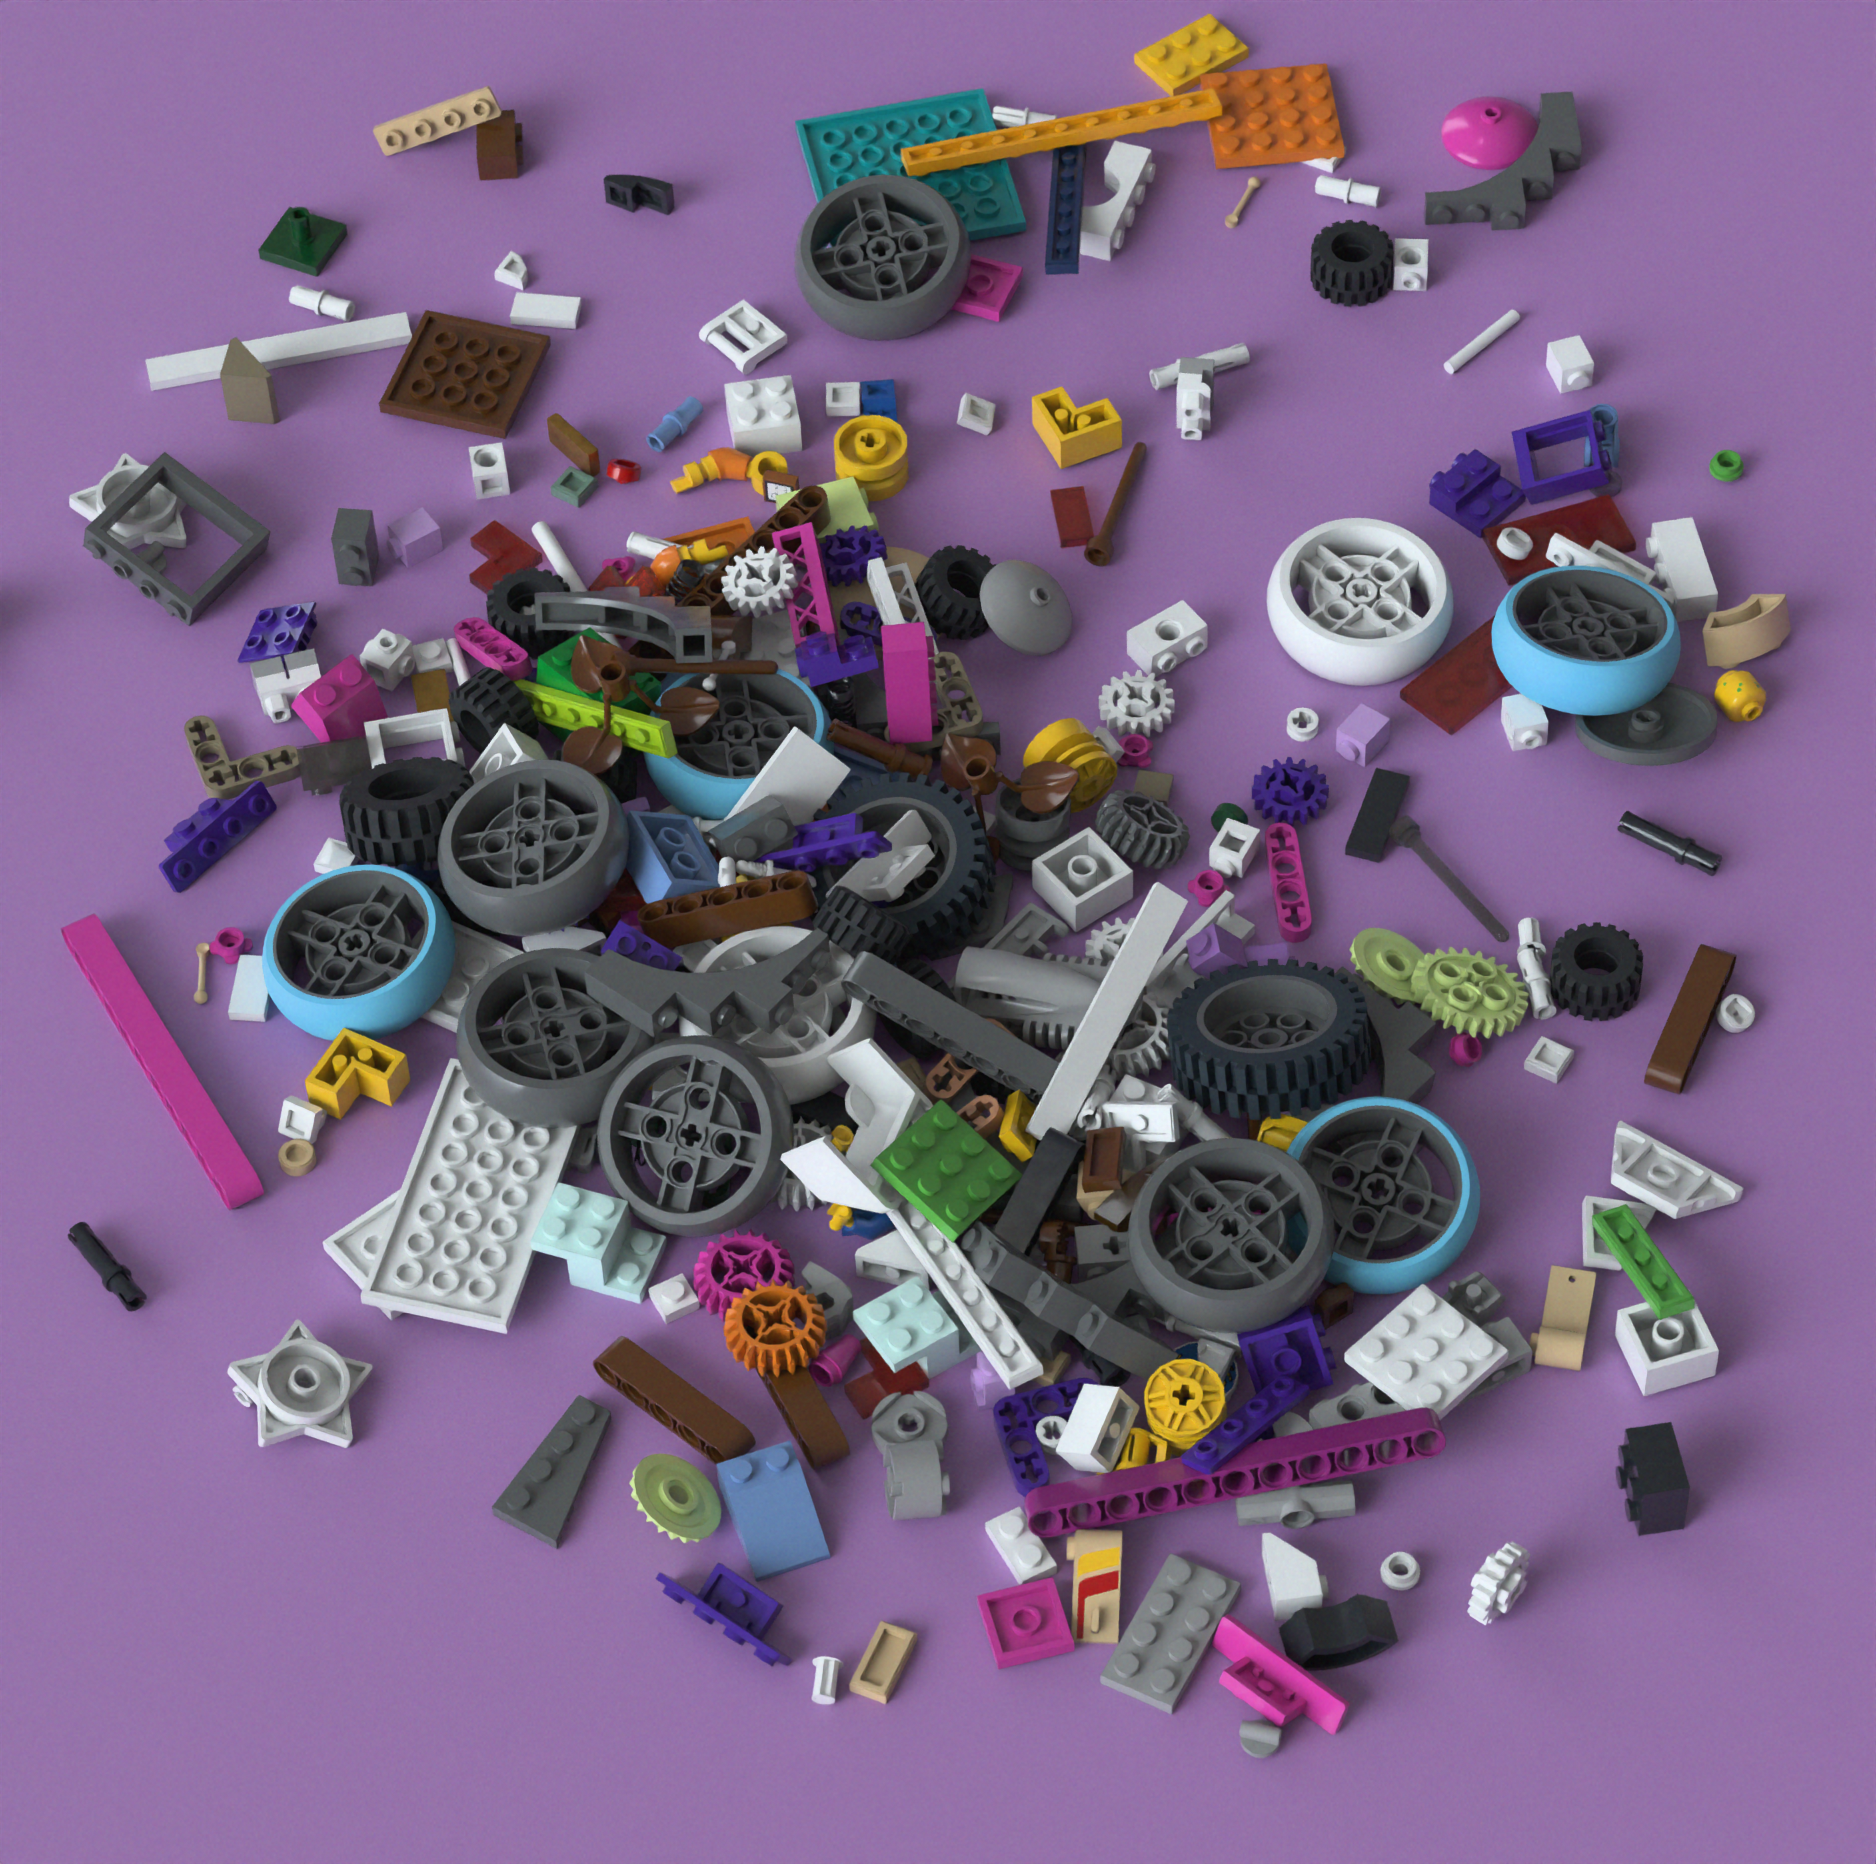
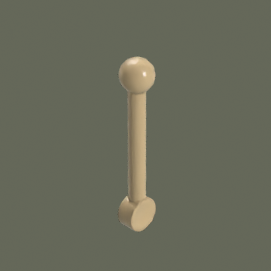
[1225,177,1261,228]
[194,943,211,1004]

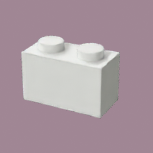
[1055,1384,1140,1473]

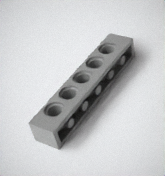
[1309,1316,1532,1450]

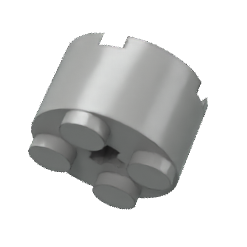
[883,1439,950,1520]

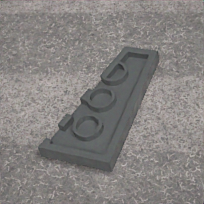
[492,1395,612,1549]

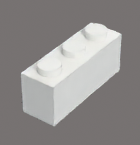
[1646,517,1718,622]

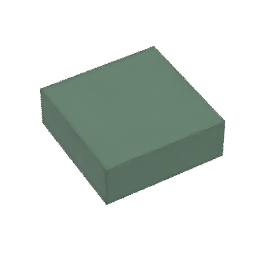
[551,466,598,508]

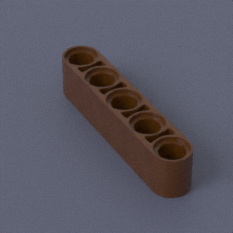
[637,870,819,948]
[1644,944,1737,1095]
[746,1326,850,1470]
[593,1336,756,1466]

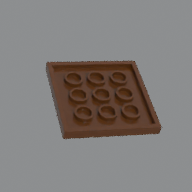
[379,310,551,439]

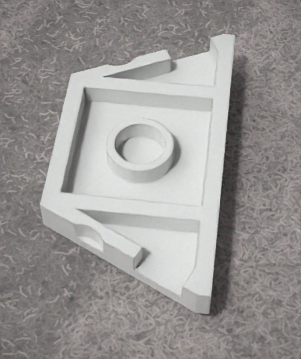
[1611,1120,1744,1219]

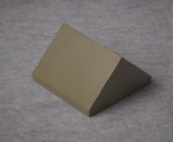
[220,337,280,424]

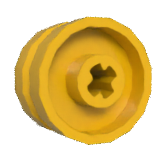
[834,415,909,501]

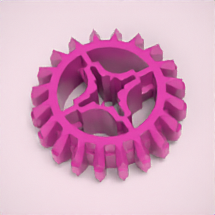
[693,1229,795,1322]

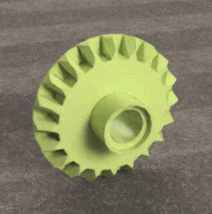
[1349,928,1425,1005]
[629,1454,721,1543]

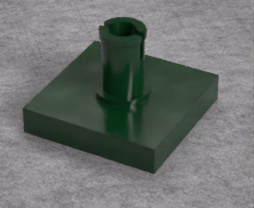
[258,206,348,277]

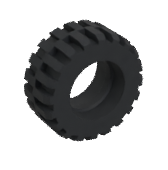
[339,757,474,867]

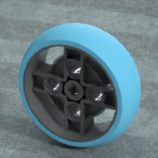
[1492,566,1681,716]
[643,668,834,820]
[262,865,455,1041]
[1287,1096,1480,1294]

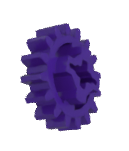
[820,525,888,587]
[1252,757,1329,827]

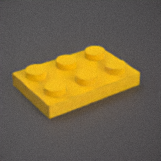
[1134,13,1249,96]

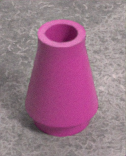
[809,1334,862,1387]

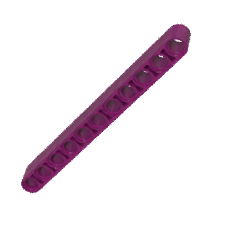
[1024,1408,1446,1538]

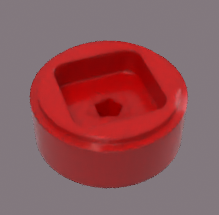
[606,459,642,484]

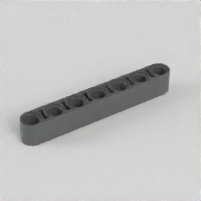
[841,951,1060,1105]

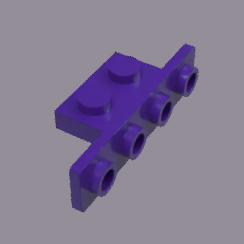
[159,781,277,893]
[753,813,892,872]
[1181,1375,1310,1475]
[655,1562,792,1667]

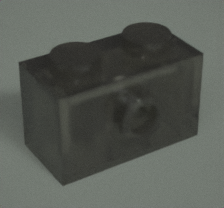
[296,735,372,796]

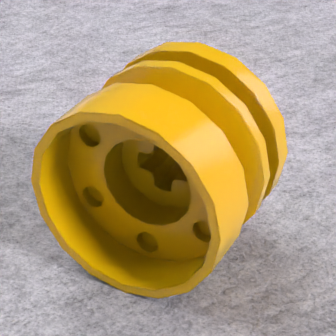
[1023,718,1118,813]
[1144,1359,1228,1457]

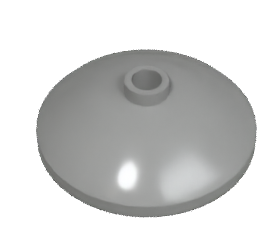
[980,560,1072,656]

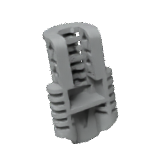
[954,946,1144,1050]

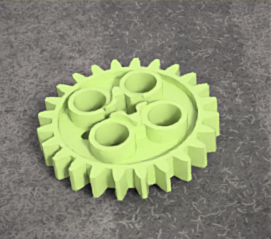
[1410,947,1529,1038]

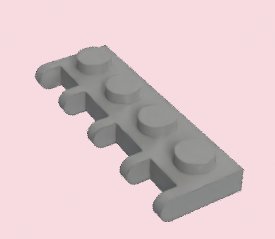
[947,902,1069,999]

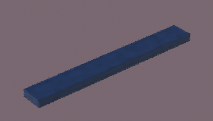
[1045,142,1087,275]

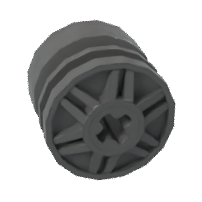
[995,778,1071,871]

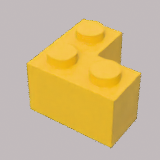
[1032,386,1122,469]
[305,1027,411,1120]

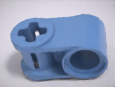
[1584,404,1620,468]

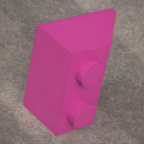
[291,654,388,759]

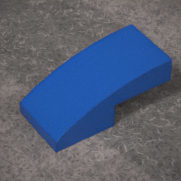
[860,379,898,423]

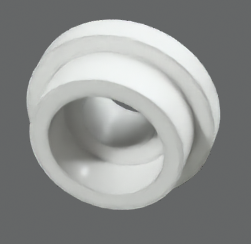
[1381,1552,1420,1591]

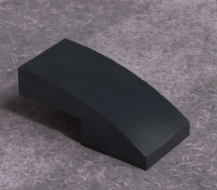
[604,174,674,215]

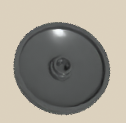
[1575,682,1718,766]

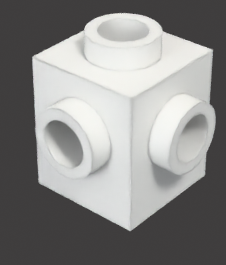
[359,629,415,691]

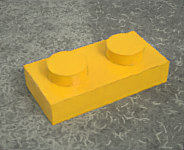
[999,1089,1037,1162]

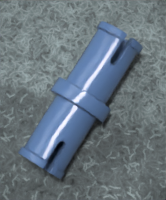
[646,396,703,452]

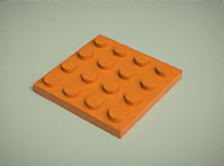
[1200,63,1344,169]

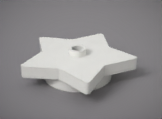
[69,453,187,550]
[227,1319,373,1448]

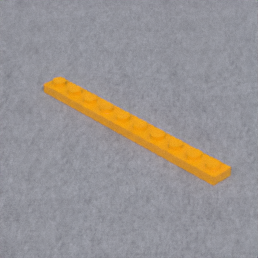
[900,88,1222,177]

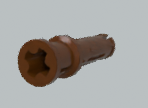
[826,719,933,783]

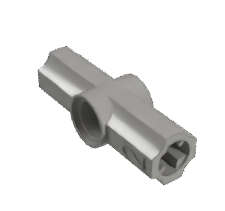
[1235,1480,1355,1529]

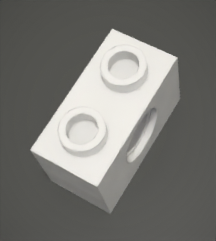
[1127,600,1208,677]

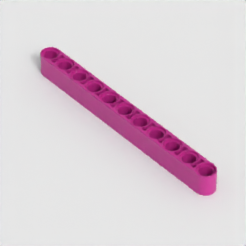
[61,913,264,1210]

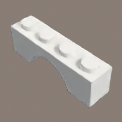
[1080,141,1156,261]

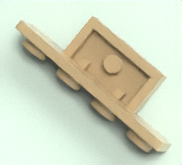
[373,86,502,156]

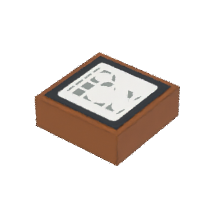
[763,470,799,503]

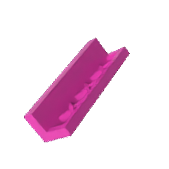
[772,522,841,648]

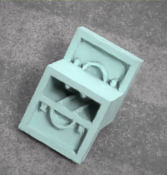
[530,1182,667,1304]
[853,1276,982,1380]

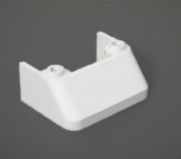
[780,1038,934,1214]

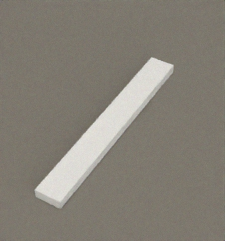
[145,312,412,391]
[1025,882,1188,1141]
[886,1198,1044,1390]

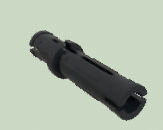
[1617,811,1722,876]
[67,1222,147,1312]

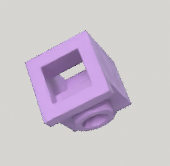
[970,1352,1015,1411]

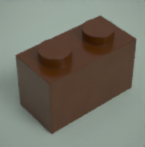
[476,110,524,181]

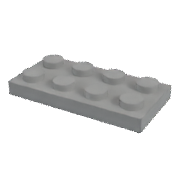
[1100,1553,1241,1714]

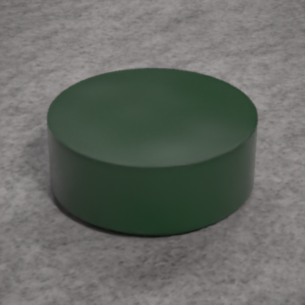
[1211,803,1248,838]

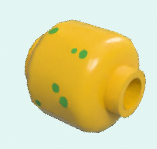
[1714,670,1767,722]

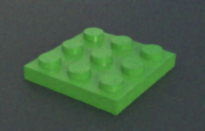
[870,1099,1023,1242]

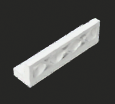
[866,557,948,682]
[1143,890,1255,1009]

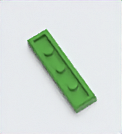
[1592,1204,1695,1320]

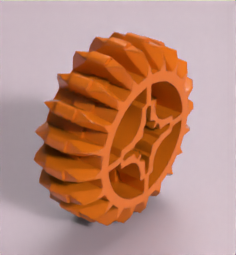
[723,1279,827,1378]

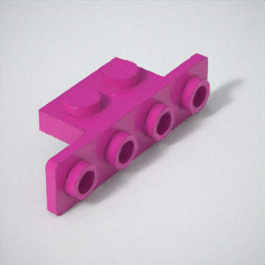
[1212,1614,1349,1735]

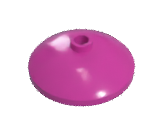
[1441,97,1538,170]

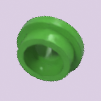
[1709,450,1744,482]

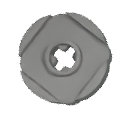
[871,1391,948,1454]

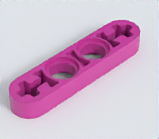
[453,617,533,681]
[1265,822,1312,943]

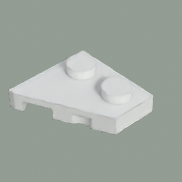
[1582,1196,1656,1271]

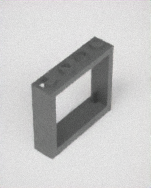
[83,452,270,626]

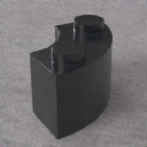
[1278,1594,1399,1671]

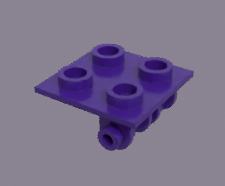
[237,602,318,670]

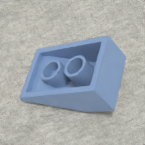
[717,1441,830,1582]

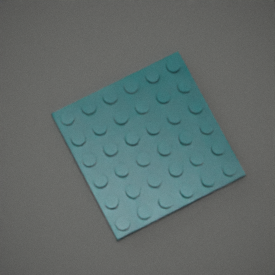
[795,88,1026,251]

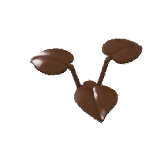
[563,635,720,776]
[940,733,1079,864]

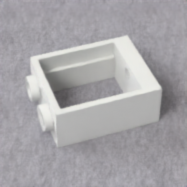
[364,708,465,769]

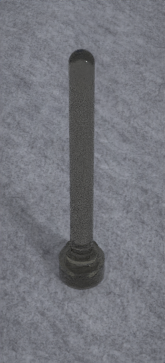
[1389,815,1509,942]

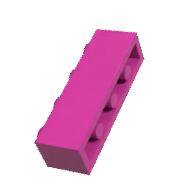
[881,622,938,745]

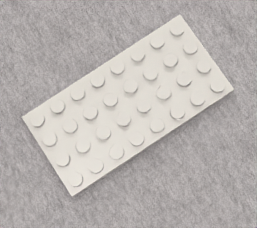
[361,1058,582,1334]

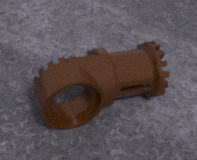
[1039,1221,1077,1285]

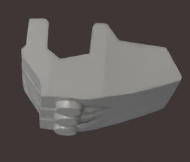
[802,1261,854,1341]
[1442,1271,1506,1328]

